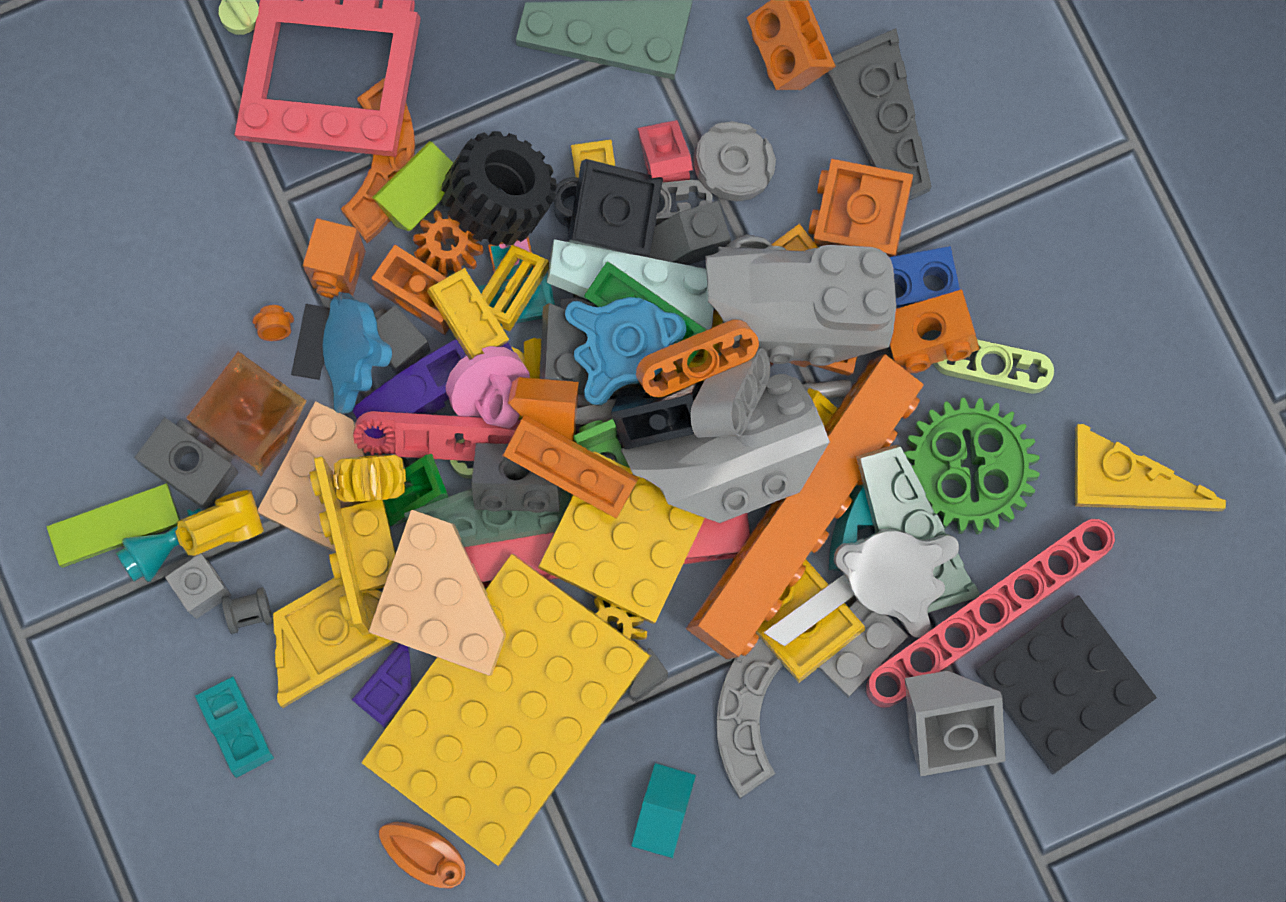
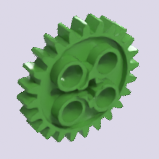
[904,397,1040,535]

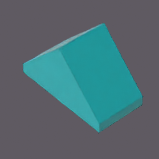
[631,763,696,859]

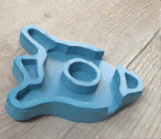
[323,292,392,414]
[565,297,686,406]

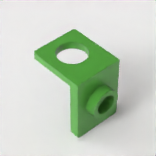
[573,419,629,468]

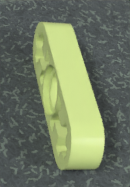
[933,340,1054,394]

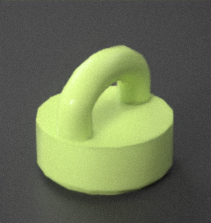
[219,0,259,35]

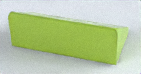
[372,141,453,231]

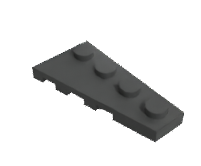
[826,28,932,200]

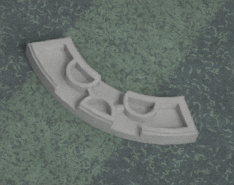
[717,633,784,799]

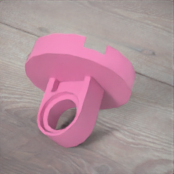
[446,346,530,428]

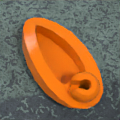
[379,822,465,888]

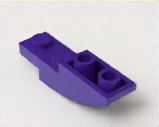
[352,339,514,439]

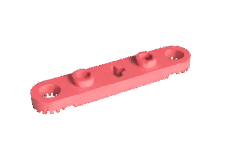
[353,411,521,461]

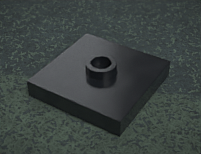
[567,159,663,258]

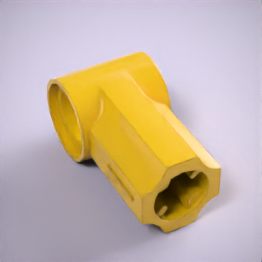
[175,490,264,556]

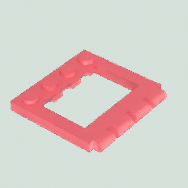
[234,0,421,157]

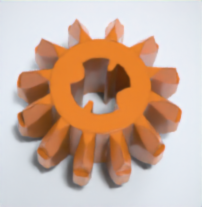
[413,210,484,277]

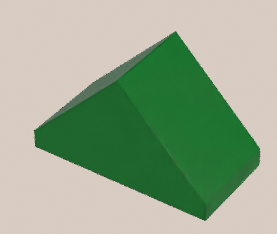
[383,454,449,526]

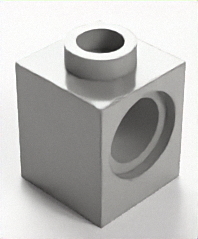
[165,553,232,619]

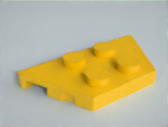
[273,577,395,708]

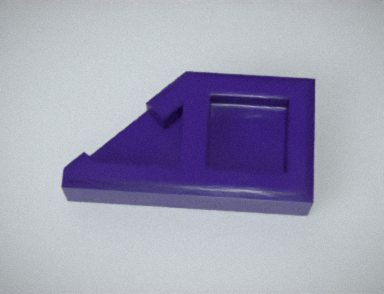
[352,643,413,729]

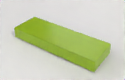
[46,483,180,568]

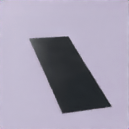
[291,304,330,380]

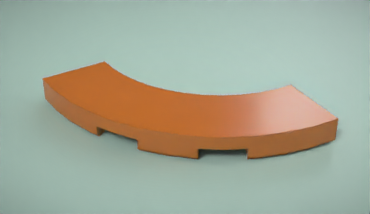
[341,78,415,243]

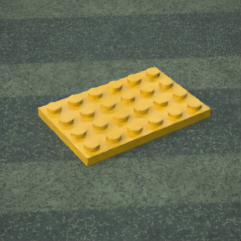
[361,554,652,866]

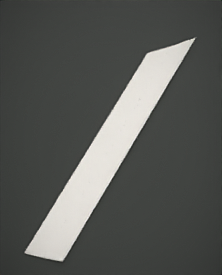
[764,575,854,646]

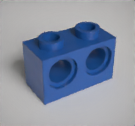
[889,246,960,309]

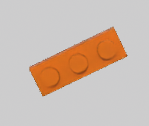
[503,415,639,519]

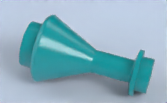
[116,508,201,582]

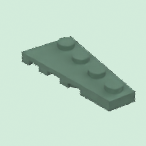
[516,0,693,80]
[404,488,573,547]

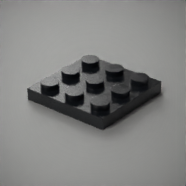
[976,595,1157,774]

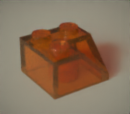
[187,351,307,477]

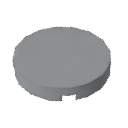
[693,121,776,202]

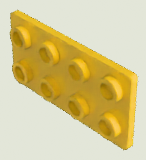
[309,456,396,635]

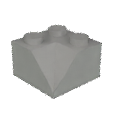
[905,671,1005,776]

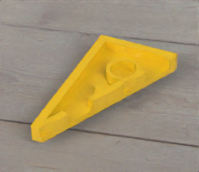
[1075,424,1226,511]

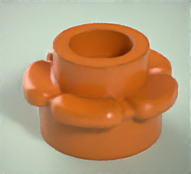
[252,305,294,341]

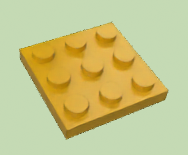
[538,451,705,624]

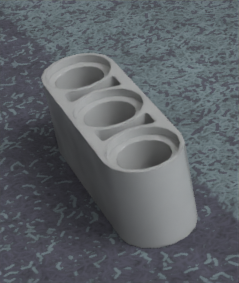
[691,348,770,438]

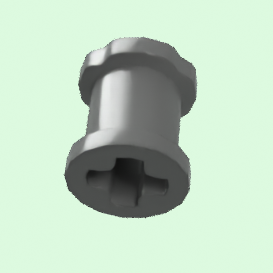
[222,587,273,634]

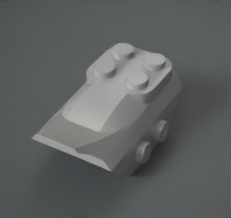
[705,245,896,366]
[621,374,830,523]

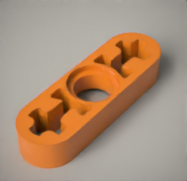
[636,320,759,397]

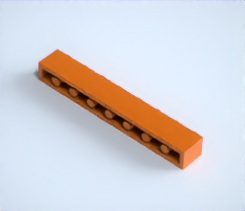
[686,354,924,659]

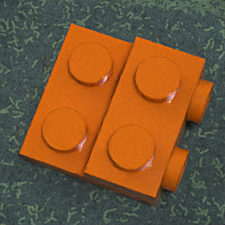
[808,159,913,257]

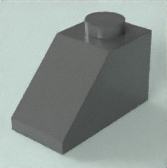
[650,201,731,265]

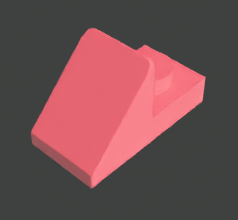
[637,120,693,182]

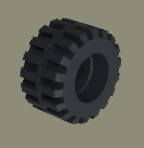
[441,131,557,246]

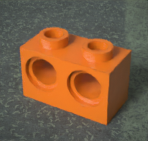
[746,0,836,90]

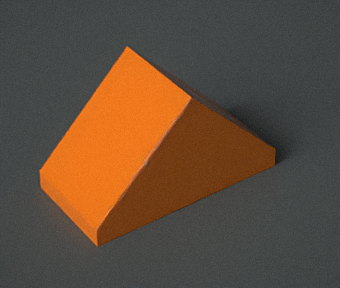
[508,377,579,442]

